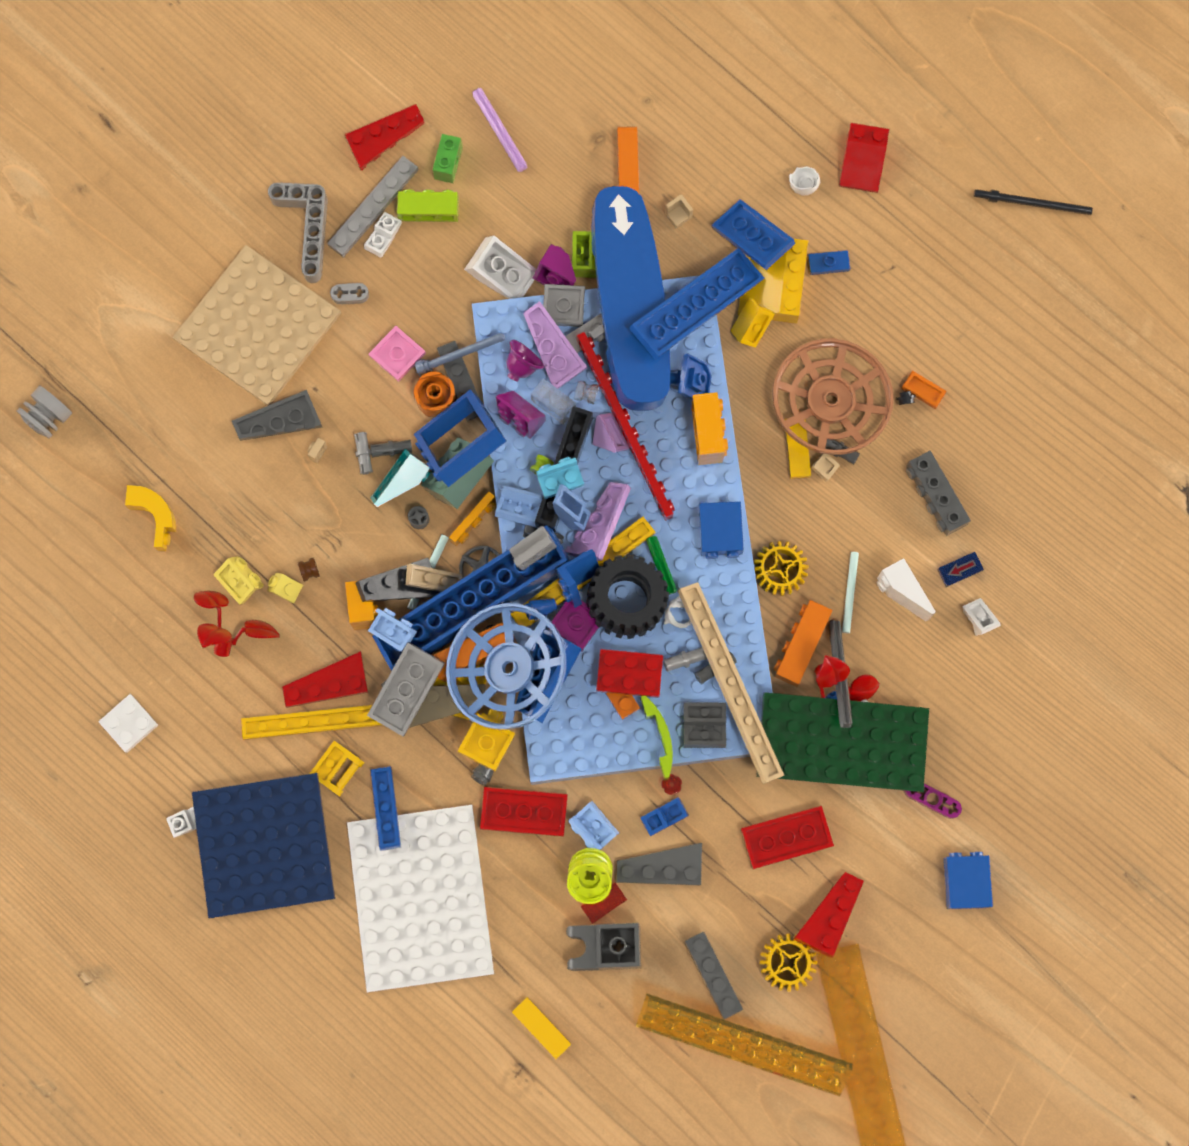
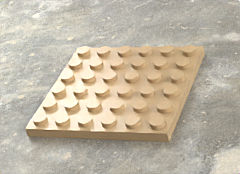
[173,245,342,406]

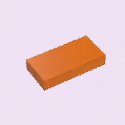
[901,370,947,409]

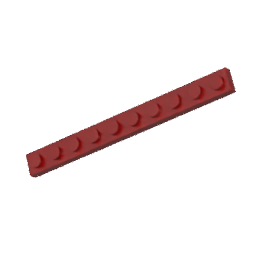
[577,332,675,521]

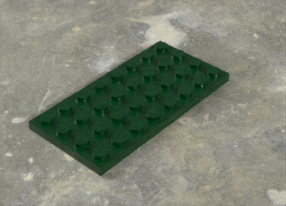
[756,692,930,792]

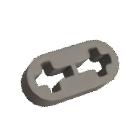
[330,283,369,304]

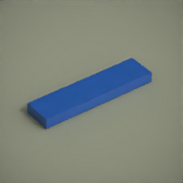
[370,766,401,851]

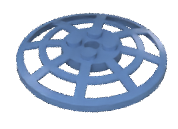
[446,603,566,730]

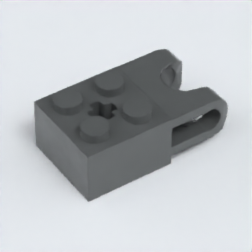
[566,923,642,971]

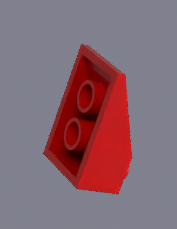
[839,123,890,193]

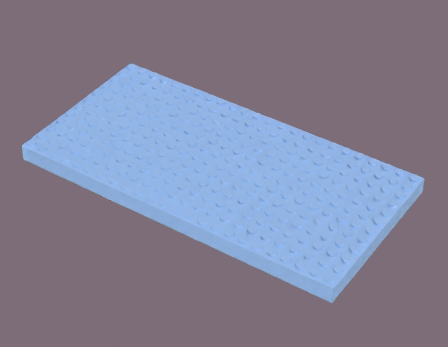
[472,275,773,785]

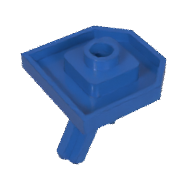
[670,353,712,400]

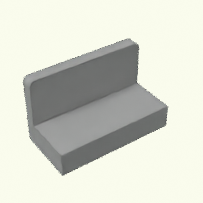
[509,526,557,570]

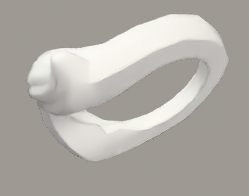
[664,596,691,629]

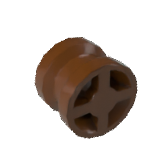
[298,557,320,582]

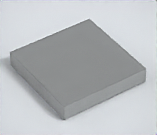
[543,284,585,327]

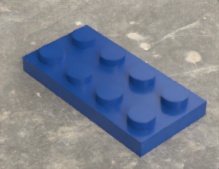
[712,199,795,270]

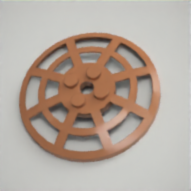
[772,339,894,455]

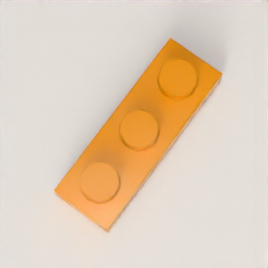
[449,492,496,547]

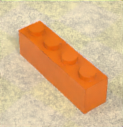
[773,600,833,687]
[432,622,518,682]

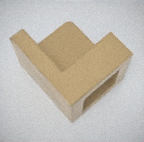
[665,194,693,229]

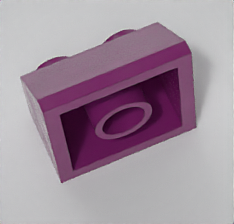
[532,244,576,286]

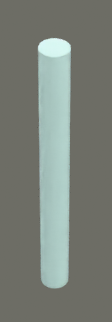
[407,534,449,611]
[842,552,859,633]

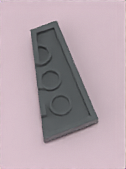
[232,390,322,441]
[617,843,702,886]

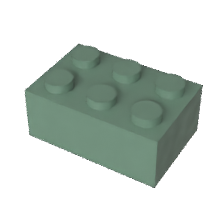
[421,437,494,509]

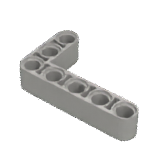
[268,183,328,283]

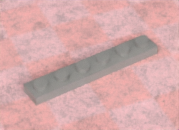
[327,156,419,258]

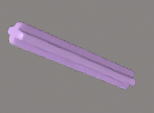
[473,88,527,172]

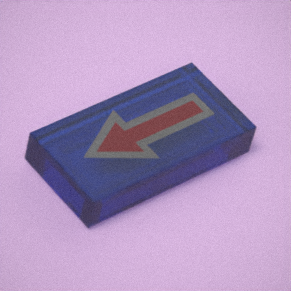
[937,552,984,588]

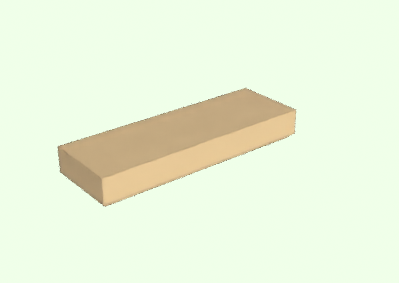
[405,564,462,592]

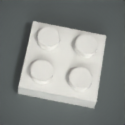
[98,694,158,753]

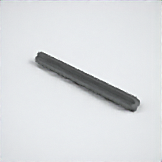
[829,620,852,728]

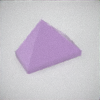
[592,413,630,453]

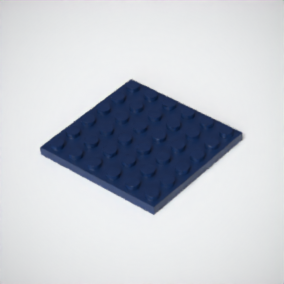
[192,773,336,919]

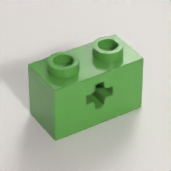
[433,134,463,183]

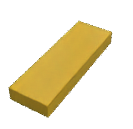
[785,419,811,479]
[512,997,571,1059]

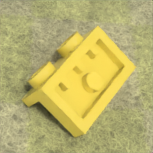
[214,556,264,605]

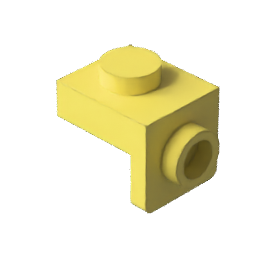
[267,573,303,603]

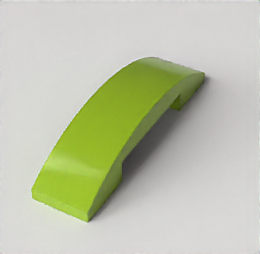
[641,696,673,780]

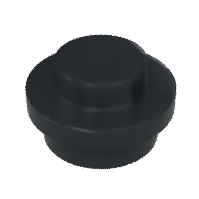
[896,391,916,405]

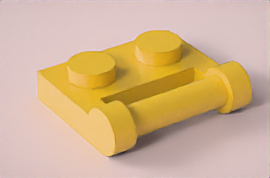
[309,741,365,797]

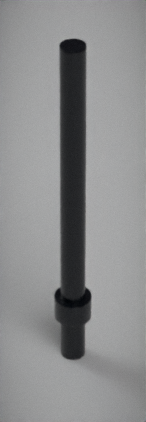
[974,189,1093,215]

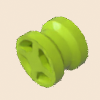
[530,454,554,475]

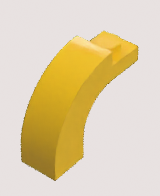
[125,485,176,551]

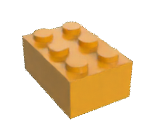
[691,392,728,465]

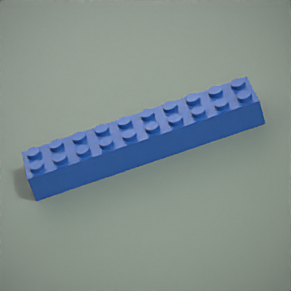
[372,525,571,671]

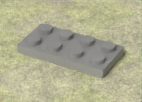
[367,642,445,736]

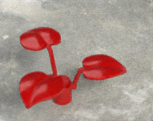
[194,591,280,657]
[814,655,880,701]

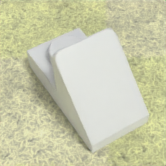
[962,598,1001,636]

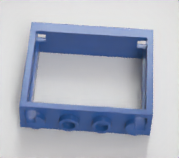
[414,389,507,487]

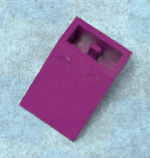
[496,391,546,439]

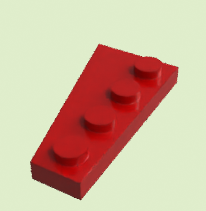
[345,104,425,171]
[282,651,368,708]

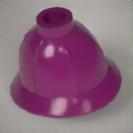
[507,340,544,382]

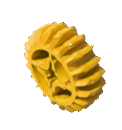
[754,541,809,596]
[759,933,817,992]

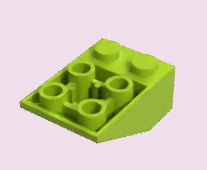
[572,231,597,278]

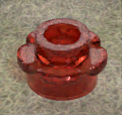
[661,774,682,795]

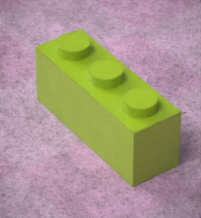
[397,189,459,222]

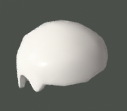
[789,167,820,196]

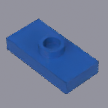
[808,250,850,275]

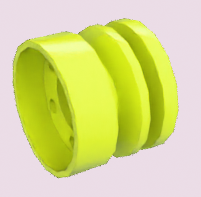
[567,848,613,904]

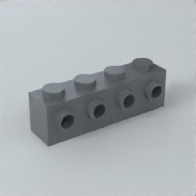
[906,450,971,536]

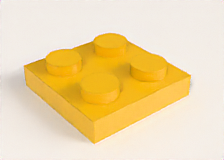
[458,714,515,772]

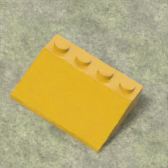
[738,238,808,324]

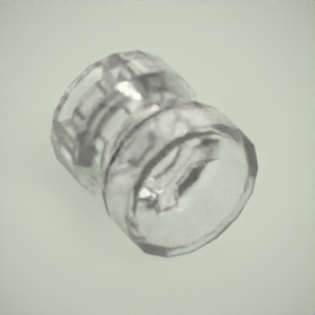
[574,380,599,405]

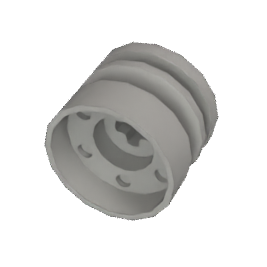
[16,385,72,439]

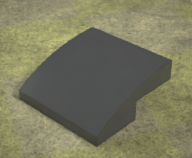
[683,702,726,748]

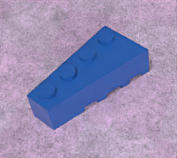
[516,629,582,723]

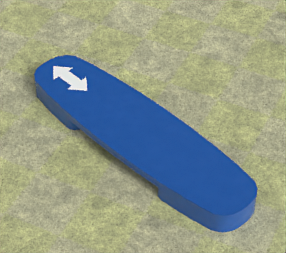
[591,186,671,411]

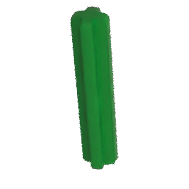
[647,536,677,595]

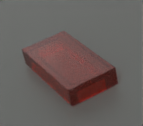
[580,882,627,924]

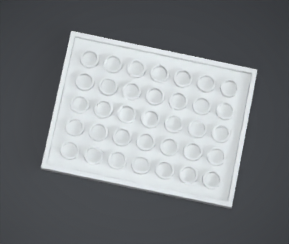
[347,805,494,992]

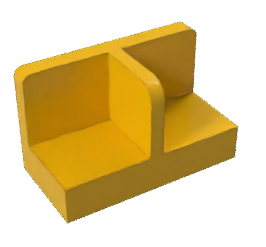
[731,298,775,348]

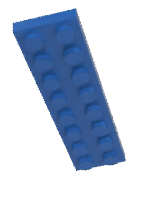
[629,248,764,360]

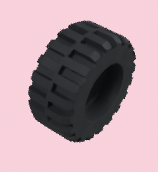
[586,555,669,639]

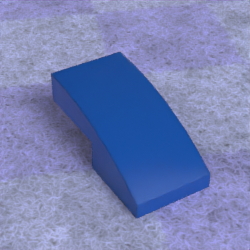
[641,797,689,836]

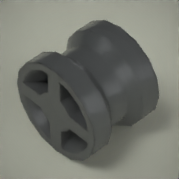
[408,506,429,530]

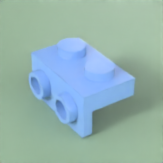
[495,486,543,527]
[368,607,417,652]
[568,801,619,850]

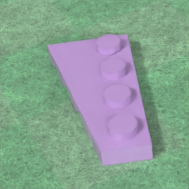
[523,301,587,392]
[565,482,631,561]

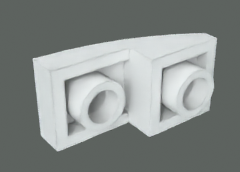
[364,212,402,258]
[166,807,196,838]

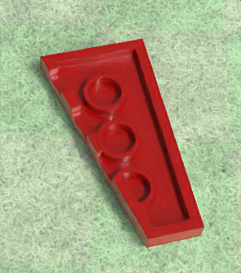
[793,872,864,958]

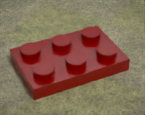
[596,649,663,698]

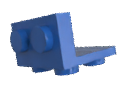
[556,549,599,608]

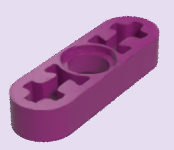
[904,783,962,819]

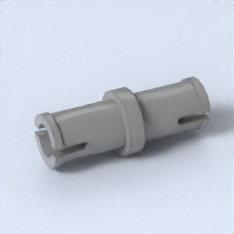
[354,432,373,475]
[663,647,707,672]

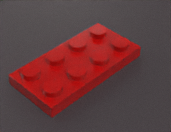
[480,787,568,837]
[741,805,834,869]

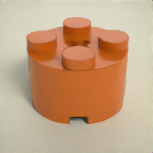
[414,372,456,417]

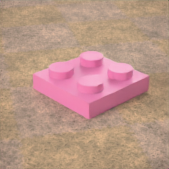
[369,326,426,382]

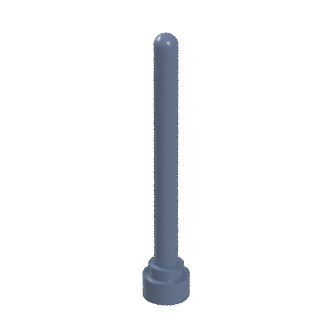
[415,333,505,376]

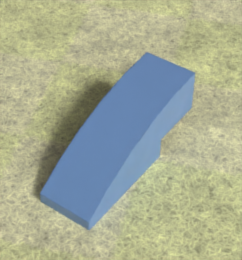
[553,484,591,531]

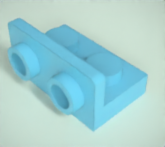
[536,457,584,499]

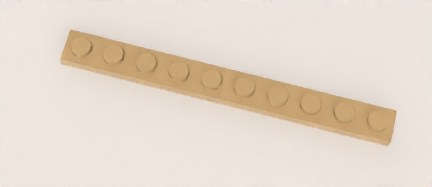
[677,582,784,784]

